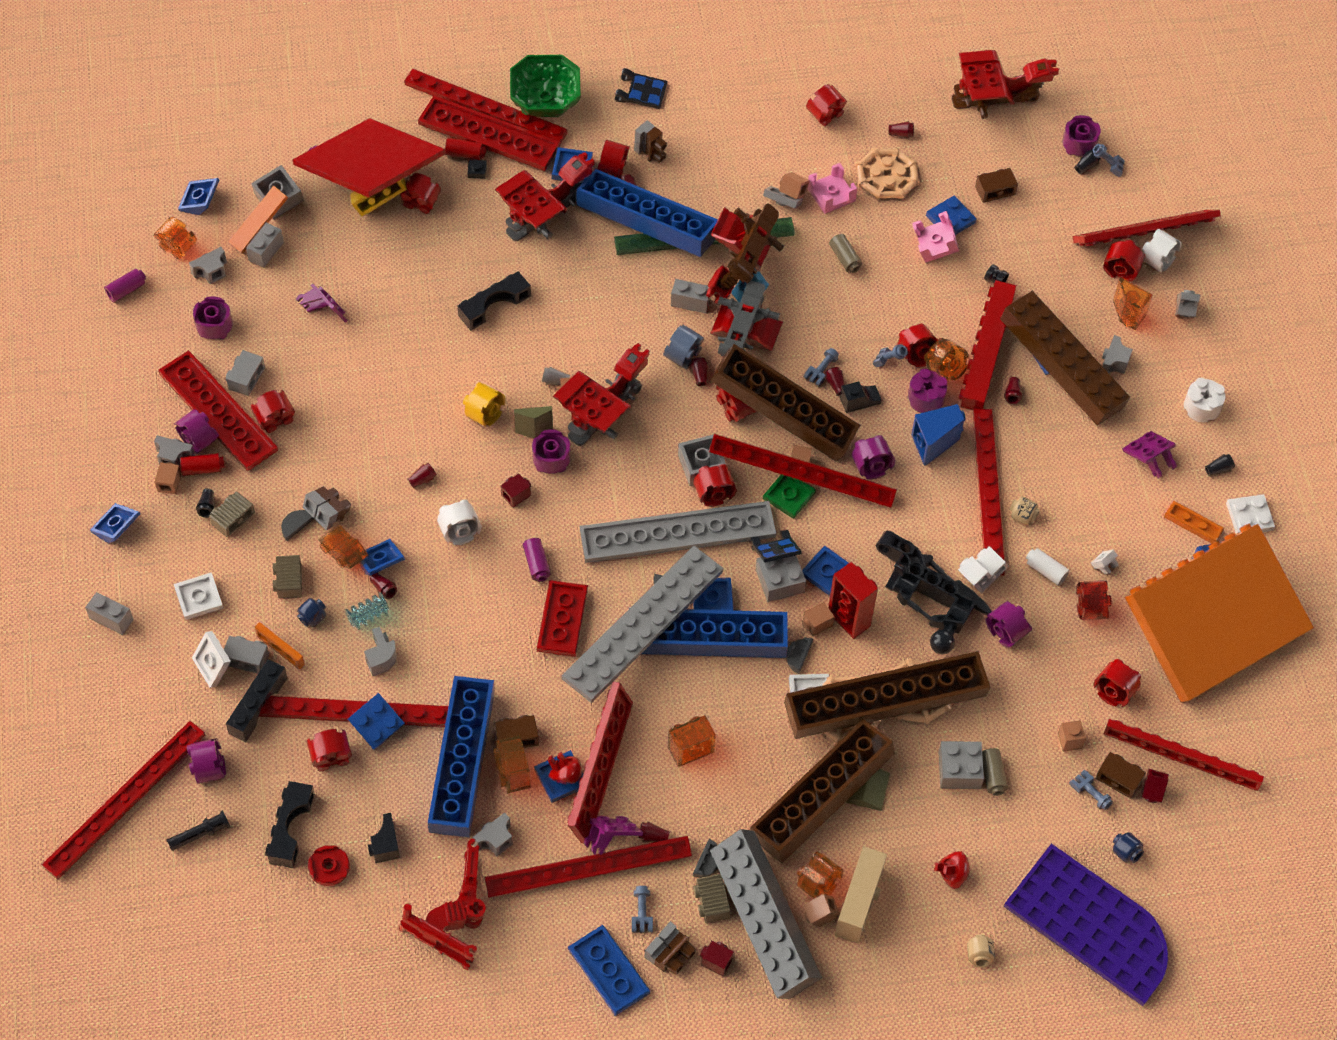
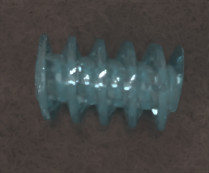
[345,592,389,630]

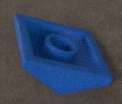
[178,178,220,215]
[90,503,140,543]
[355,539,405,576]

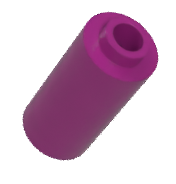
[104,268,146,302]
[523,538,551,582]

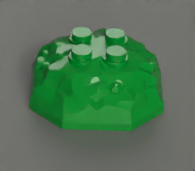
[510,54,581,118]

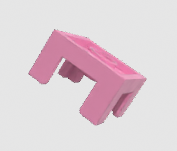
[808,163,857,214]
[912,211,959,263]

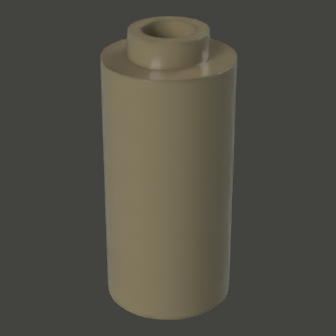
[829,234,862,273]
[982,748,1008,796]

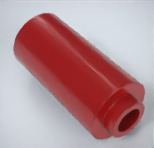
[445,138,486,160]
[180,453,225,476]

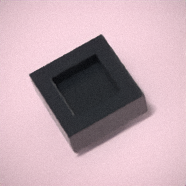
[467,159,487,179]

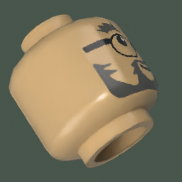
[1010,497,1040,525]
[967,934,995,968]

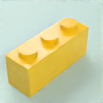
[350,178,407,217]

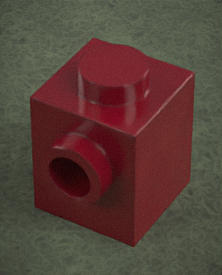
[501,473,531,508]
[1142,769,1169,803]
[700,940,734,977]

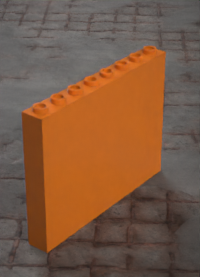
[1125,523,1314,702]

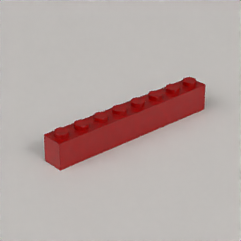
[958,280,1017,410]

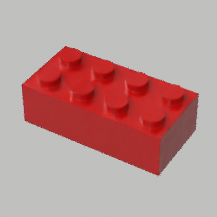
[828,561,878,639]

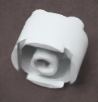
[1142,229,1182,272]
[1184,378,1225,423]
[437,500,482,545]

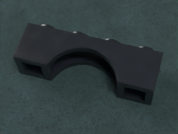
[457,271,531,331]
[226,659,287,742]
[265,781,315,868]

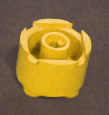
[463,382,506,427]

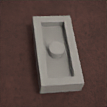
[763,186,803,209]

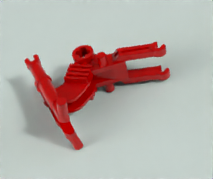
[399,839,486,970]

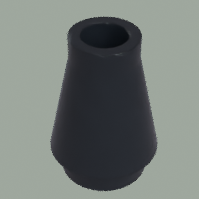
[1074,149,1101,174]
[1205,454,1235,476]
[196,488,215,518]

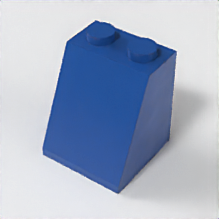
[911,404,966,466]

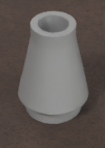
[542,367,570,385]

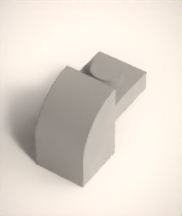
[364,627,397,676]

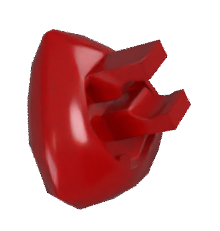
[548,752,582,784]
[934,851,970,890]

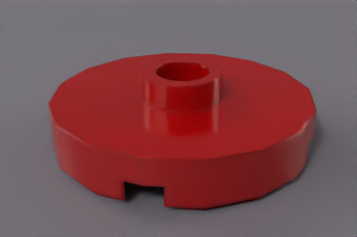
[308,845,350,886]

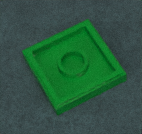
[763,474,816,519]

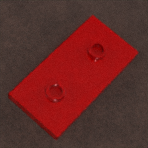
[536,580,588,657]

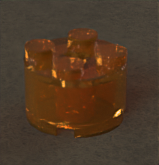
[153,216,197,260]
[924,338,969,382]
[797,851,843,899]

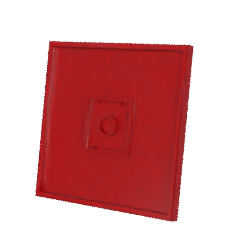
[293,118,445,198]

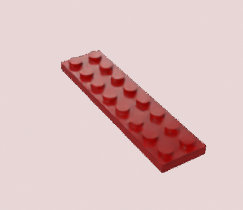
[418,95,560,171]
[1072,209,1221,246]
[158,350,278,472]
[567,682,633,844]

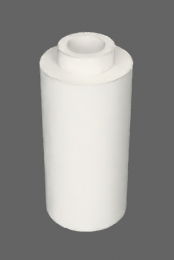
[1026,548,1070,586]

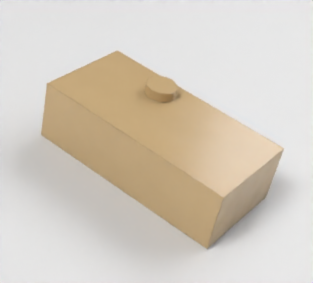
[835,846,887,944]

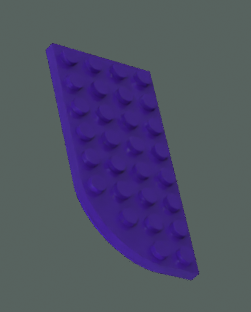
[1003,843,1168,1006]

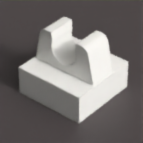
[1091,549,1118,574]

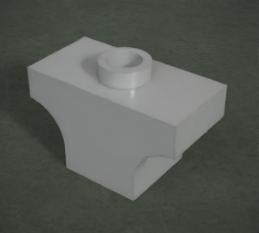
[189,247,227,284]
[1175,290,1200,318]
[1102,335,1133,374]
[154,435,195,467]
[472,813,513,856]

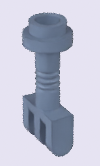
[1093,144,1125,177]
[873,344,908,367]
[803,348,839,386]
[1069,770,1113,810]
[632,886,653,932]

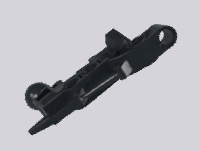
[875,531,992,655]

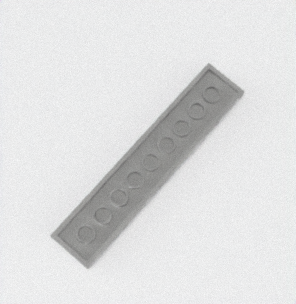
[580,501,776,563]
[562,546,724,703]

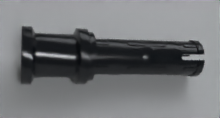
[166,810,230,851]

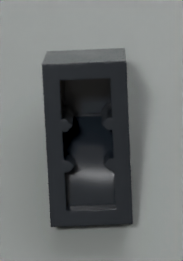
[840,381,882,413]
[368,813,400,863]

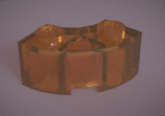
[318,525,369,569]

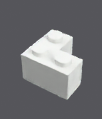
[958,546,1009,594]

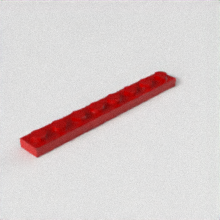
[1103,719,1264,791]

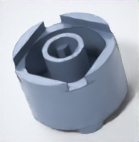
[663,325,704,369]

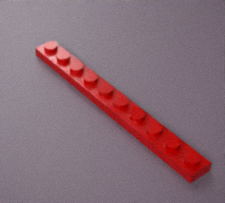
[404,68,568,144]
[973,409,1005,576]
[709,433,897,508]
[259,696,449,728]
[42,721,206,880]
[484,836,692,898]

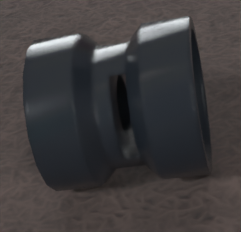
[984,264,1009,283]

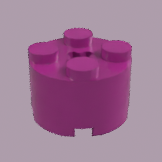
[1062,115,1101,156]
[193,296,233,339]
[908,369,947,413]
[174,409,219,454]
[532,429,570,474]
[852,435,896,480]
[985,601,1032,648]
[187,738,226,784]

